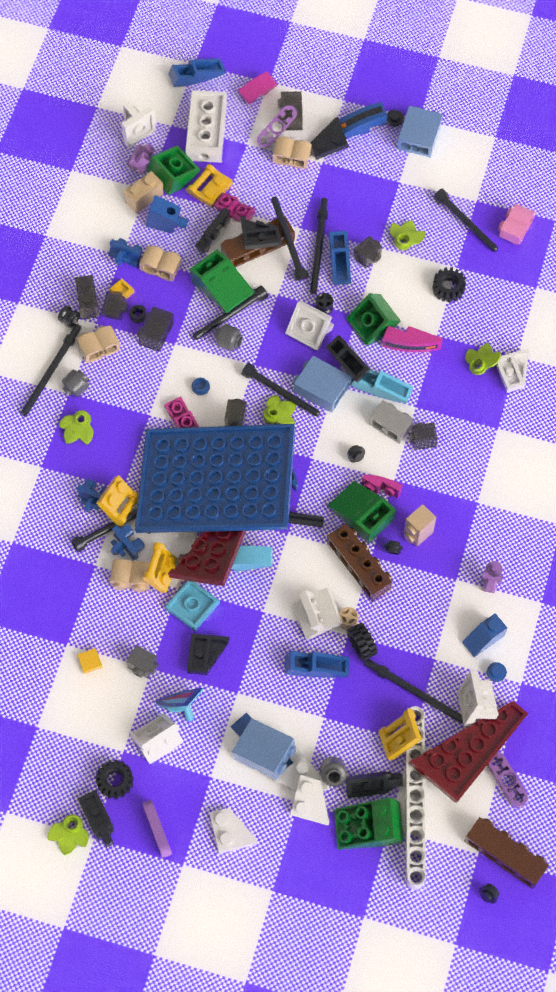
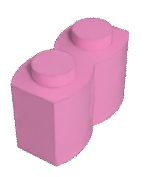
[498,204,535,245]

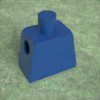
[145,195,189,233]

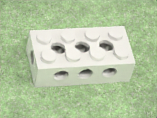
[186,90,227,163]

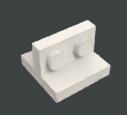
[121,101,156,148]
[285,300,334,350]
[293,587,343,640]
[457,670,498,727]
[130,713,184,764]

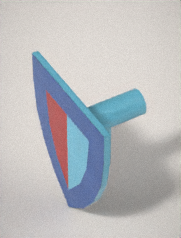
[155,688,204,721]

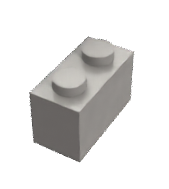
[369,400,414,444]

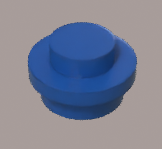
[191,377,210,396]
[487,662,507,682]

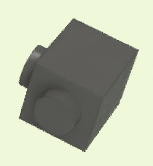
[126,645,159,679]

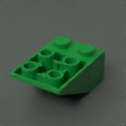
[189,249,254,314]
[327,481,397,544]
[334,797,404,850]

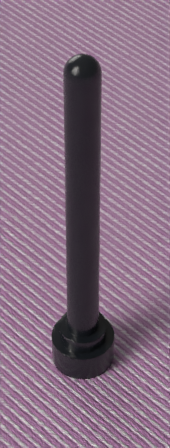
[433,188,498,252]
[271,196,309,281]
[192,285,269,340]
[241,362,320,417]
[71,509,137,553]

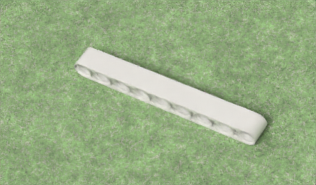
[405,706,426,890]

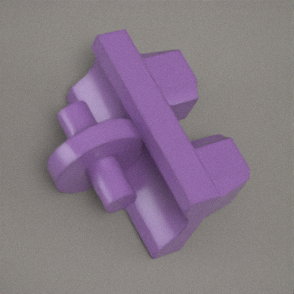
[127,143,155,175]
[481,561,503,594]

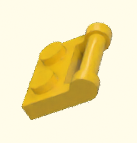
[186,164,233,208]
[96,475,139,526]
[142,542,178,593]
[378,708,422,761]

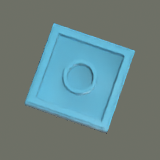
[165,581,220,632]

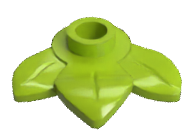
[390,220,426,250]
[465,342,501,375]
[263,395,296,425]
[58,410,94,445]
[47,814,89,856]

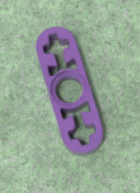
[257,105,297,148]
[488,753,528,808]
[142,799,172,858]

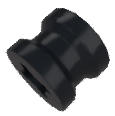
[315,292,334,315]
[57,305,80,328]

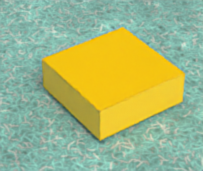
[108,278,134,303]
[77,648,103,674]

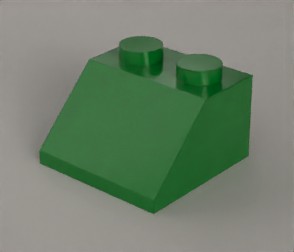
[146,145,200,195]
[346,293,401,346]

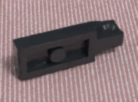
[195,207,231,253]
[345,771,403,798]
[77,790,114,848]

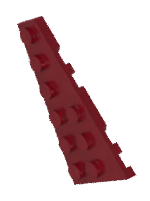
[168,531,246,587]
[408,701,529,803]

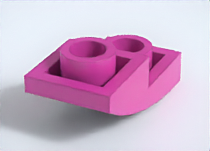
[238,71,278,105]
[214,193,256,223]
[164,396,199,428]
[361,475,403,499]

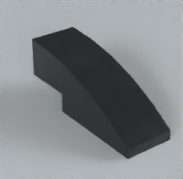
[326,335,371,383]

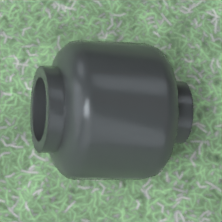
[214,324,243,351]
[62,369,90,397]
[320,757,347,787]

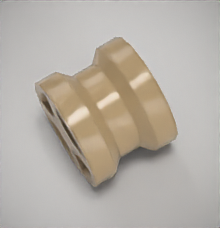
[339,607,359,631]

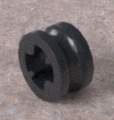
[130,305,146,323]

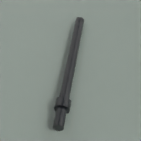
[310,198,328,294]
[20,324,82,417]
[364,659,463,724]

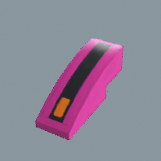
[382,326,443,353]

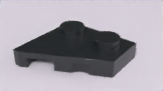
[310,117,349,160]
[240,216,281,250]
[187,633,230,675]

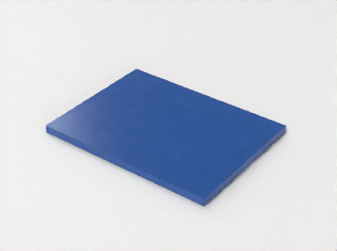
[135,424,296,533]

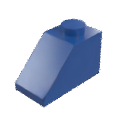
[462,613,508,658]

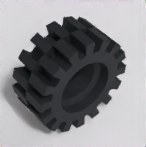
[432,267,466,303]
[346,622,378,661]
[96,759,134,799]

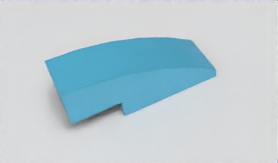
[351,370,413,403]
[231,546,273,572]

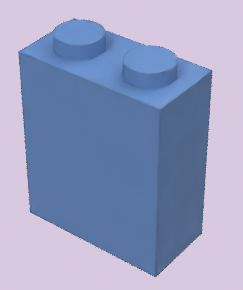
[397,106,443,158]
[292,356,352,413]
[232,718,297,780]

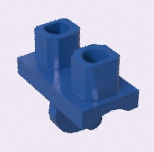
[108,238,142,268]
[77,479,107,513]
[110,524,145,561]

